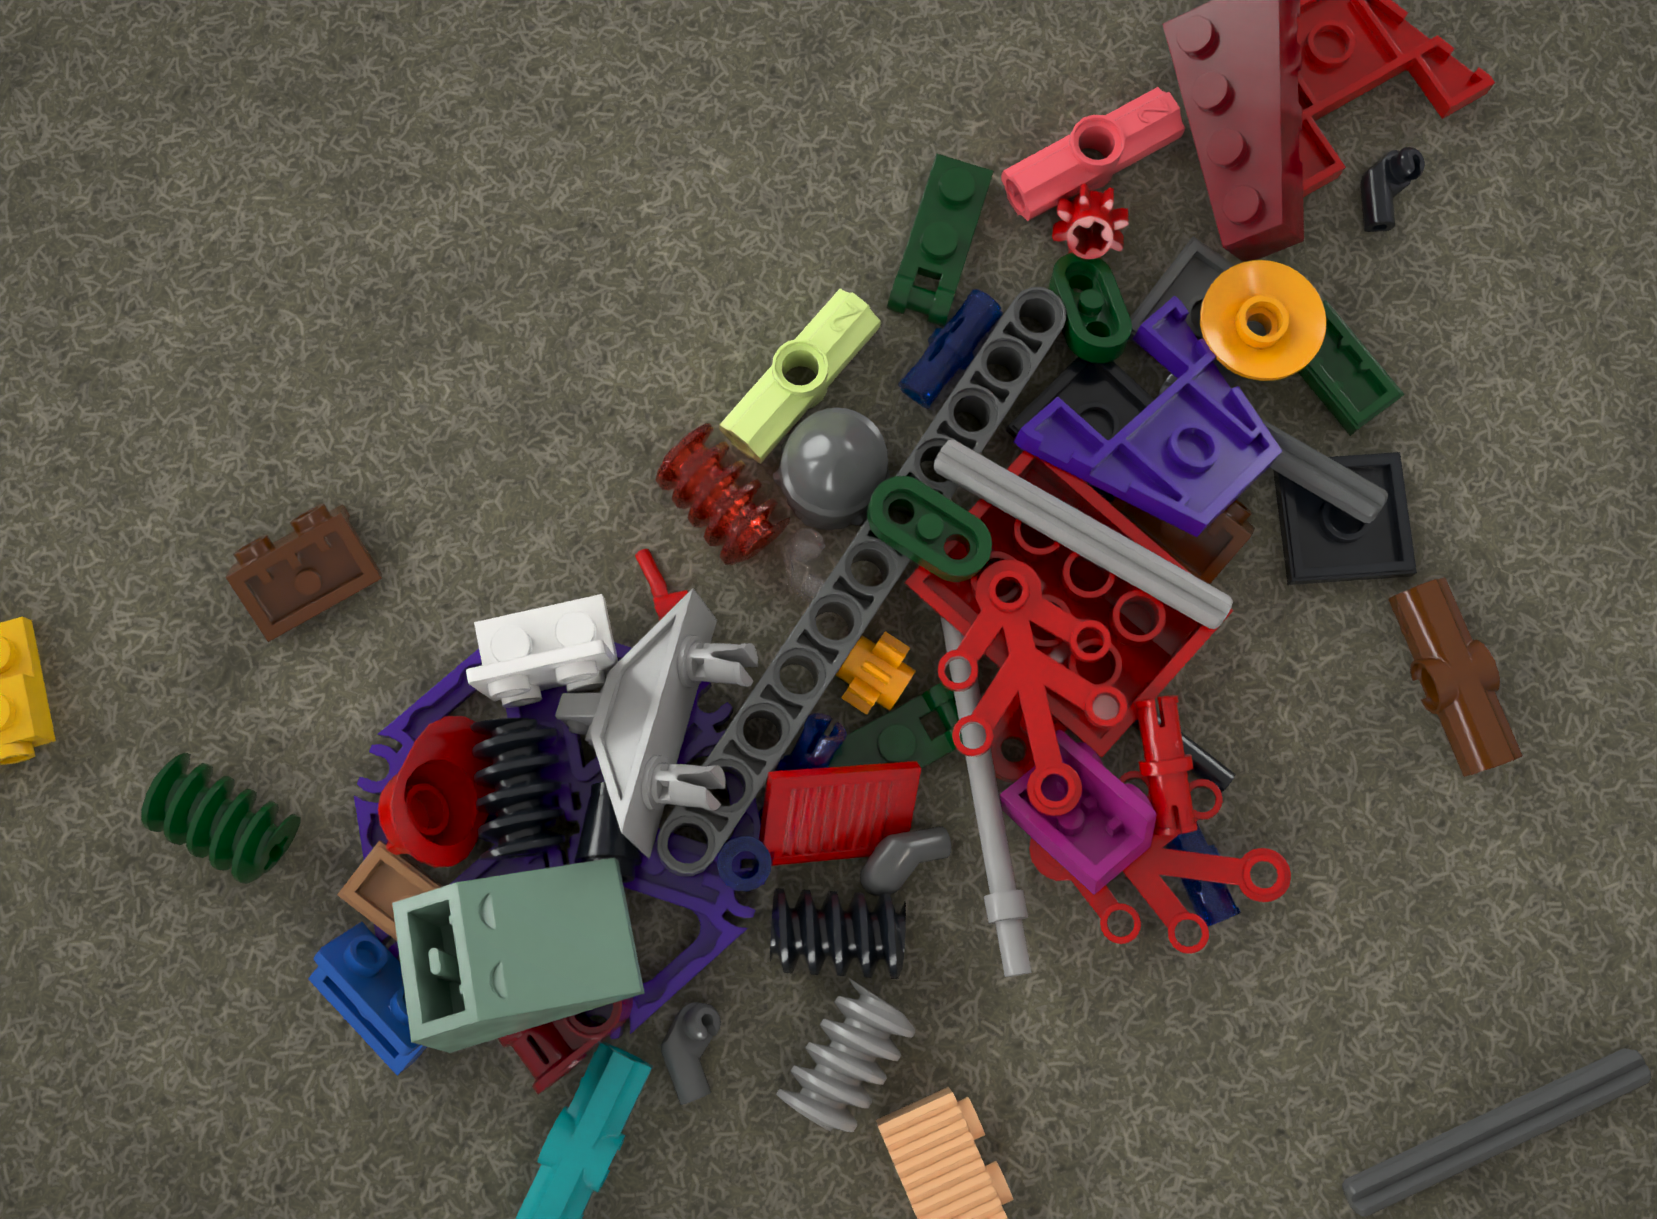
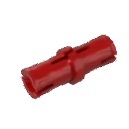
[1134,695,1198,836]

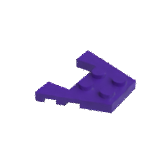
[1014,296,1282,537]

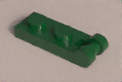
[887,153,994,327]
[797,678,963,769]

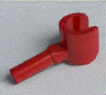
[635,549,688,621]

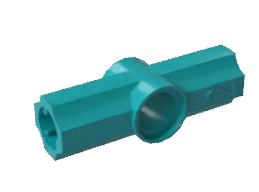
[515,1041,653,1219]

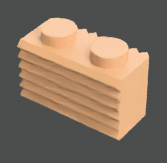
[876,1087,1013,1219]

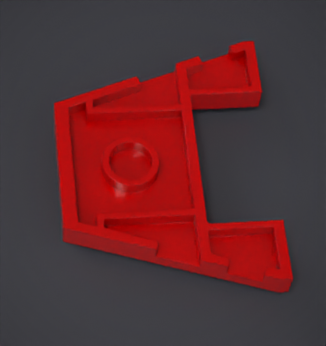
[1297,0,1495,197]

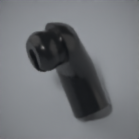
[1360,147,1425,232]

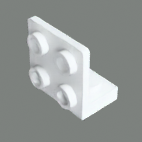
[466,594,618,708]

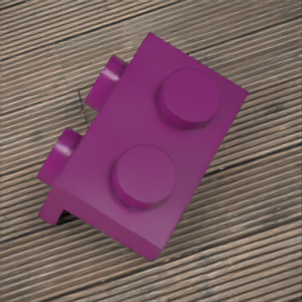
[1000,729,1157,895]

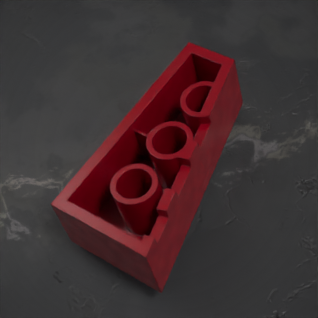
[1162,0,1304,262]

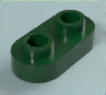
[1048,253,1132,363]
[867,476,992,582]

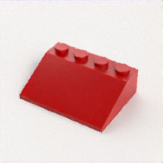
[904,451,1234,758]

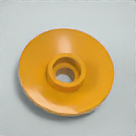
[1200,260,1326,381]

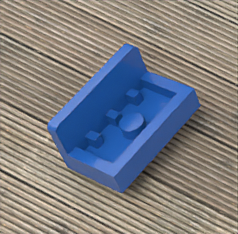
[308,922,427,1076]

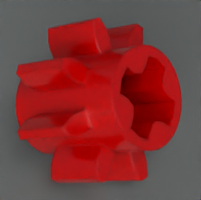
[1052,183,1129,259]

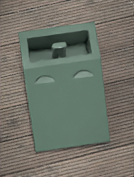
[392,858,644,1053]

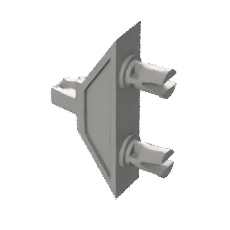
[555,588,758,859]

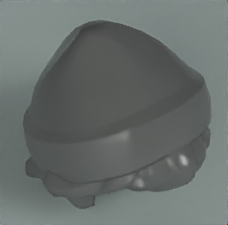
[773,407,890,530]

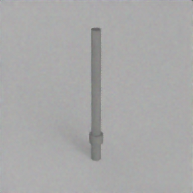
[940,616,1032,977]

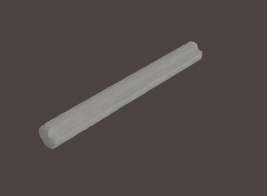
[934,440,1233,629]

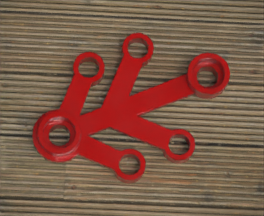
[938,559,1127,816]
[1029,771,1291,954]

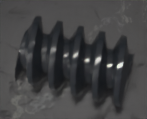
[471,718,565,860]
[770,888,906,979]

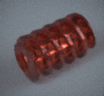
[655,423,790,566]

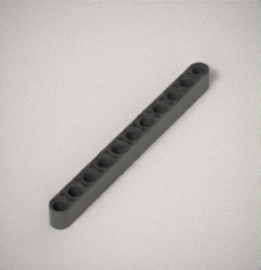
[657,287,1066,876]

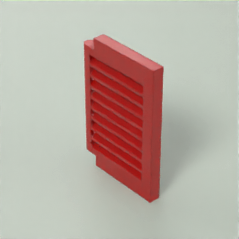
[758,761,922,866]

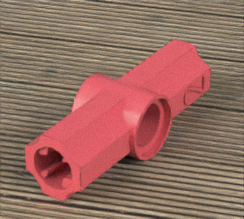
[1001,87,1185,221]

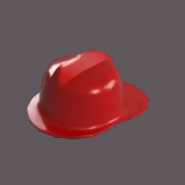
[377,716,494,868]

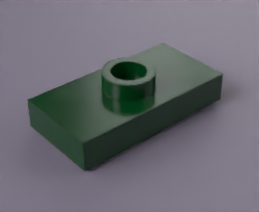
[1298,300,1405,436]

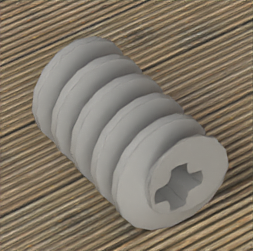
[776,978,916,1132]

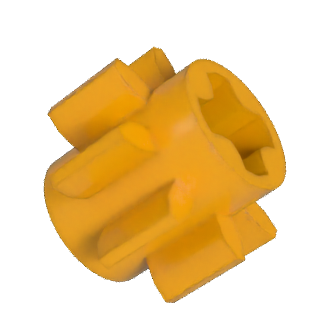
[836,631,916,715]

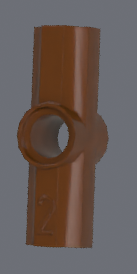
[1388,577,1523,777]

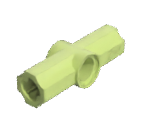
[719,289,881,464]

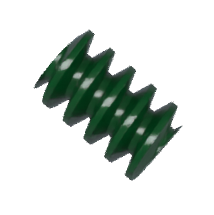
[141,753,301,884]

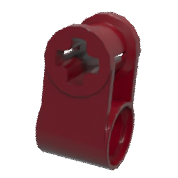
[498,997,633,1095]

